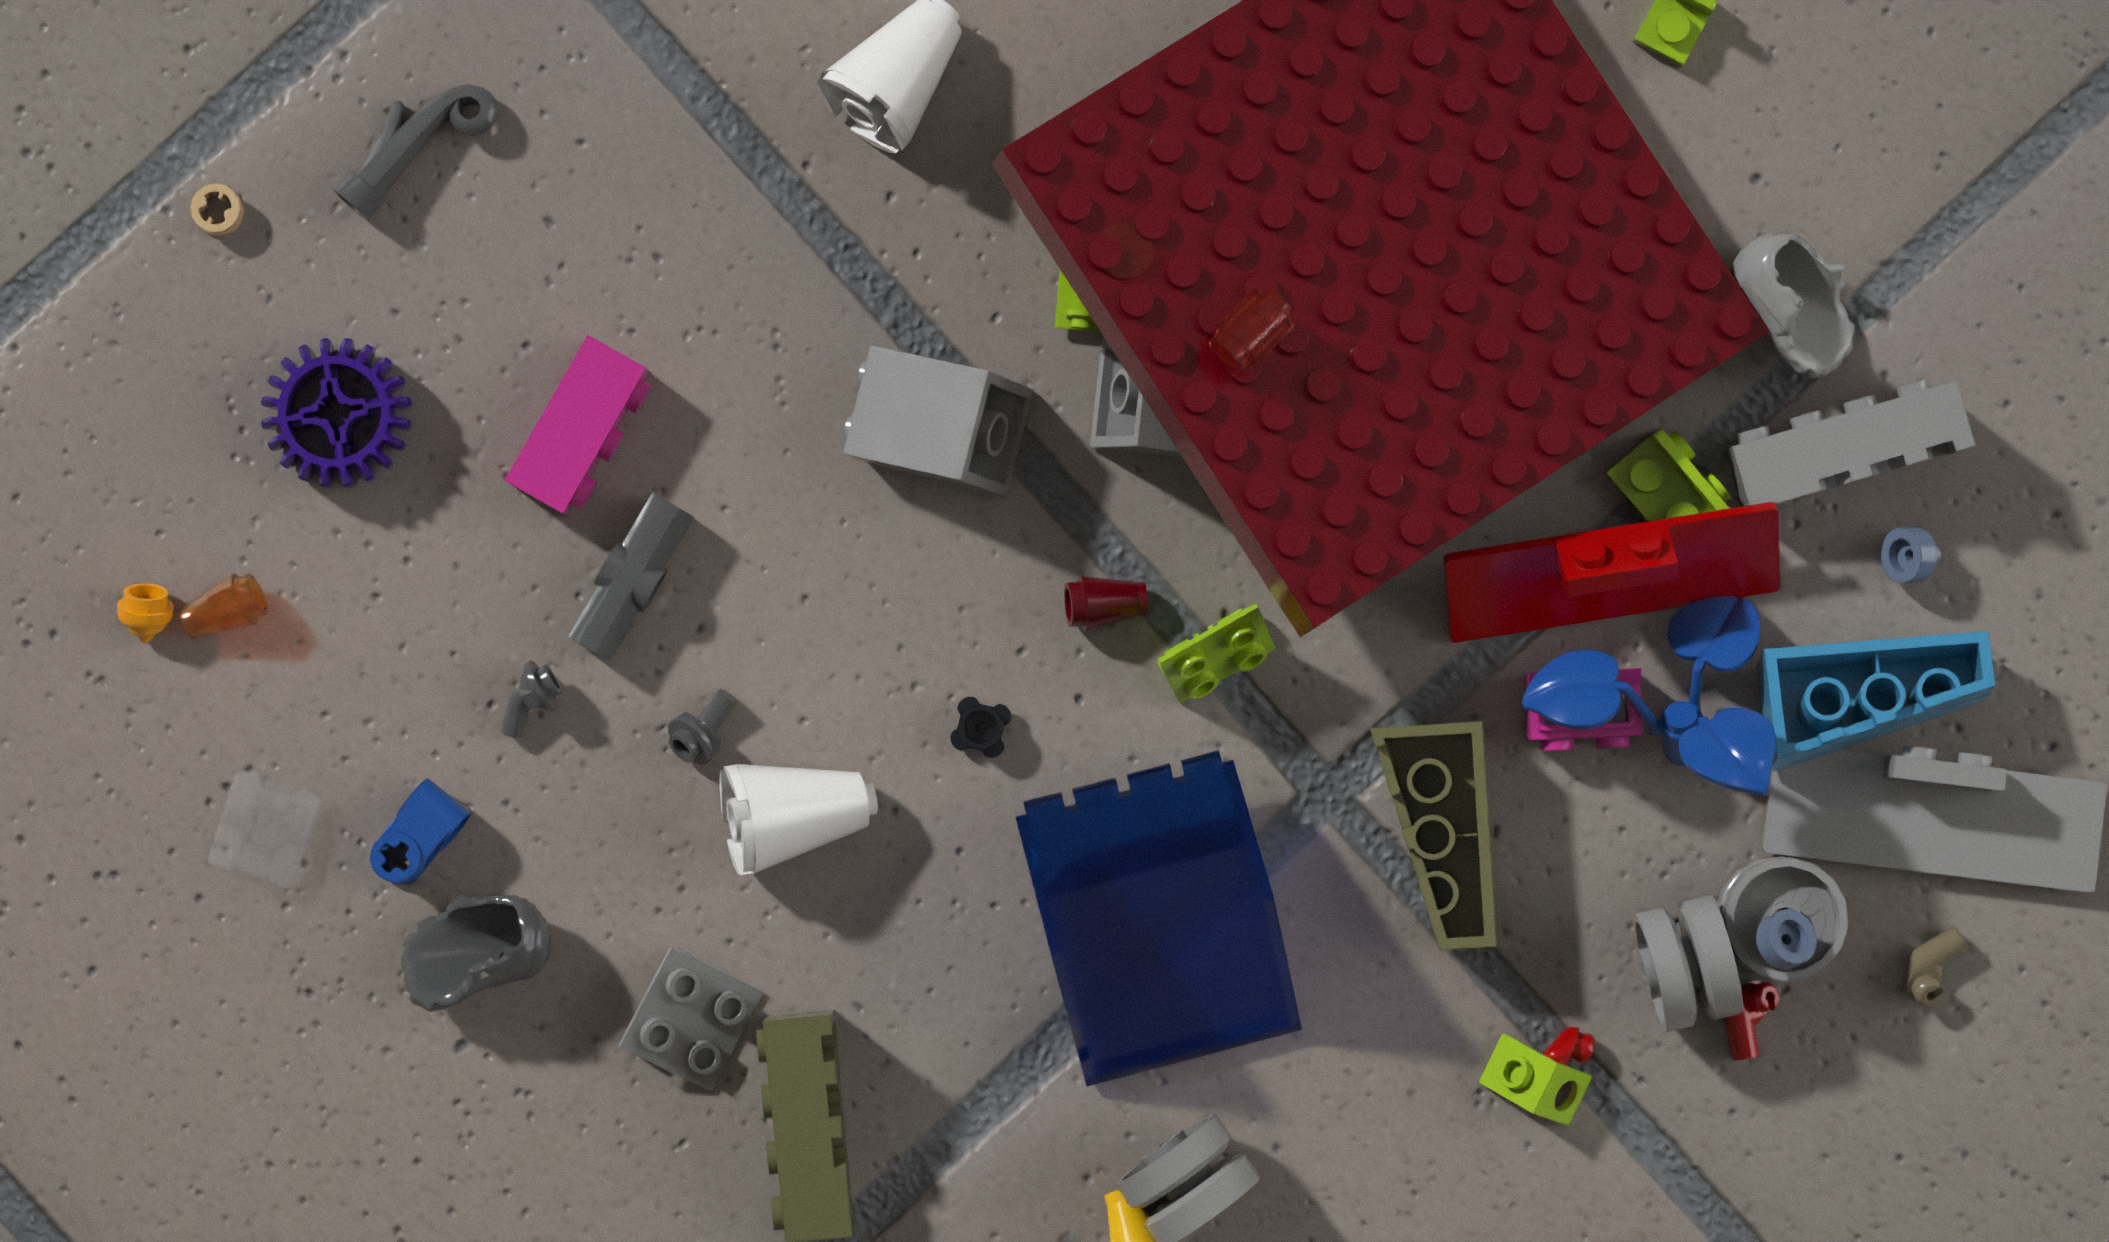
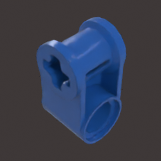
[370,778,471,884]

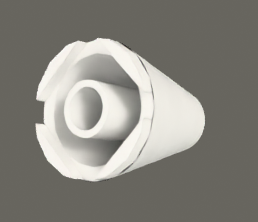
[815,0,962,153]
[719,764,878,875]

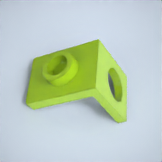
[1479,1033,1592,1125]

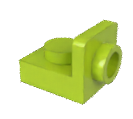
[1633,0,1719,67]

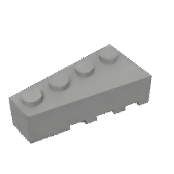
[1725,379,1976,507]

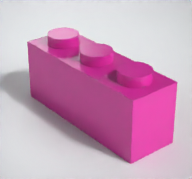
[504,335,652,516]

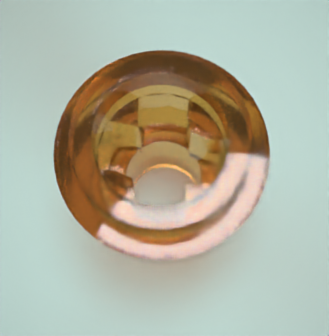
[180,573,268,639]

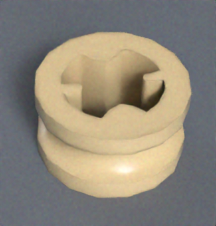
[190,183,244,237]

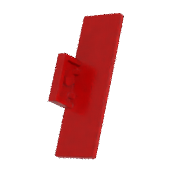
[1443,502,1780,643]

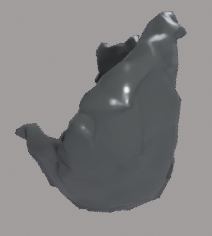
[401,894,551,1012]

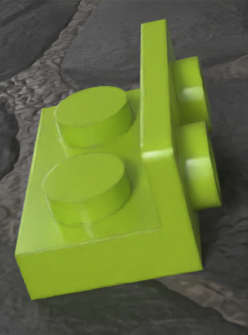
[1604,428,1732,522]

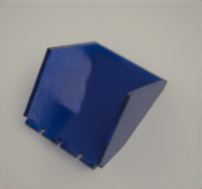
[1015,750,1302,1087]

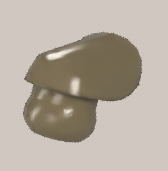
[1905,926,1968,1007]

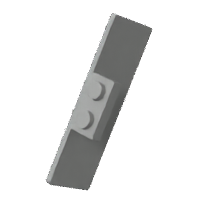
[1762,746,2107,893]

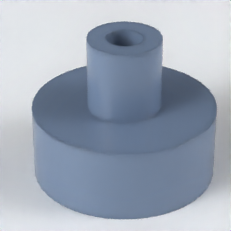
[1881,527,1941,583]
[1756,909,1817,970]

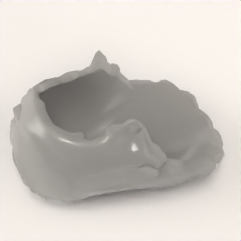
[1730,229,1855,378]

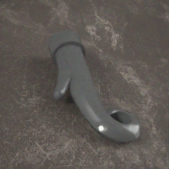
[334,84,498,221]

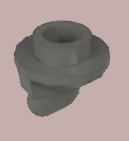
[501,660,562,738]
[668,689,737,765]

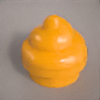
[117,583,174,644]

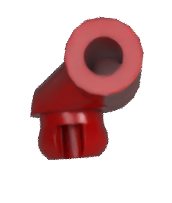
[1724,980,1779,1061]
[1542,1027,1595,1065]

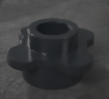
[950,697,1011,758]

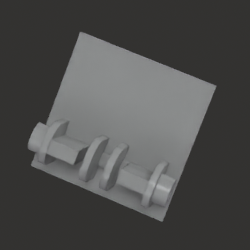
[618,947,763,1092]

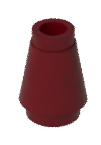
[1064,576,1148,631]

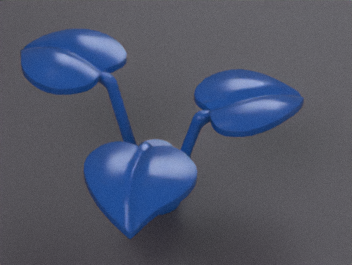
[1522,596,1776,796]

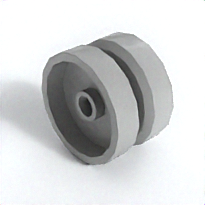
[1717,856,1849,981]
[1633,895,1743,1033]
[1115,1113,1261,1242]

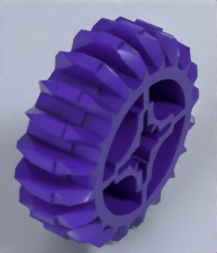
[261,338,413,488]

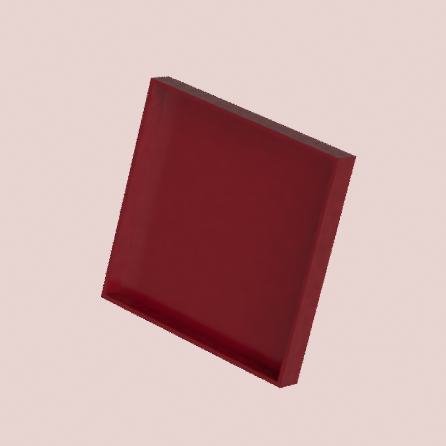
[992,0,1769,637]

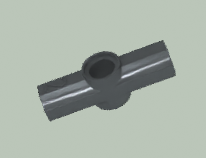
[568,492,694,661]

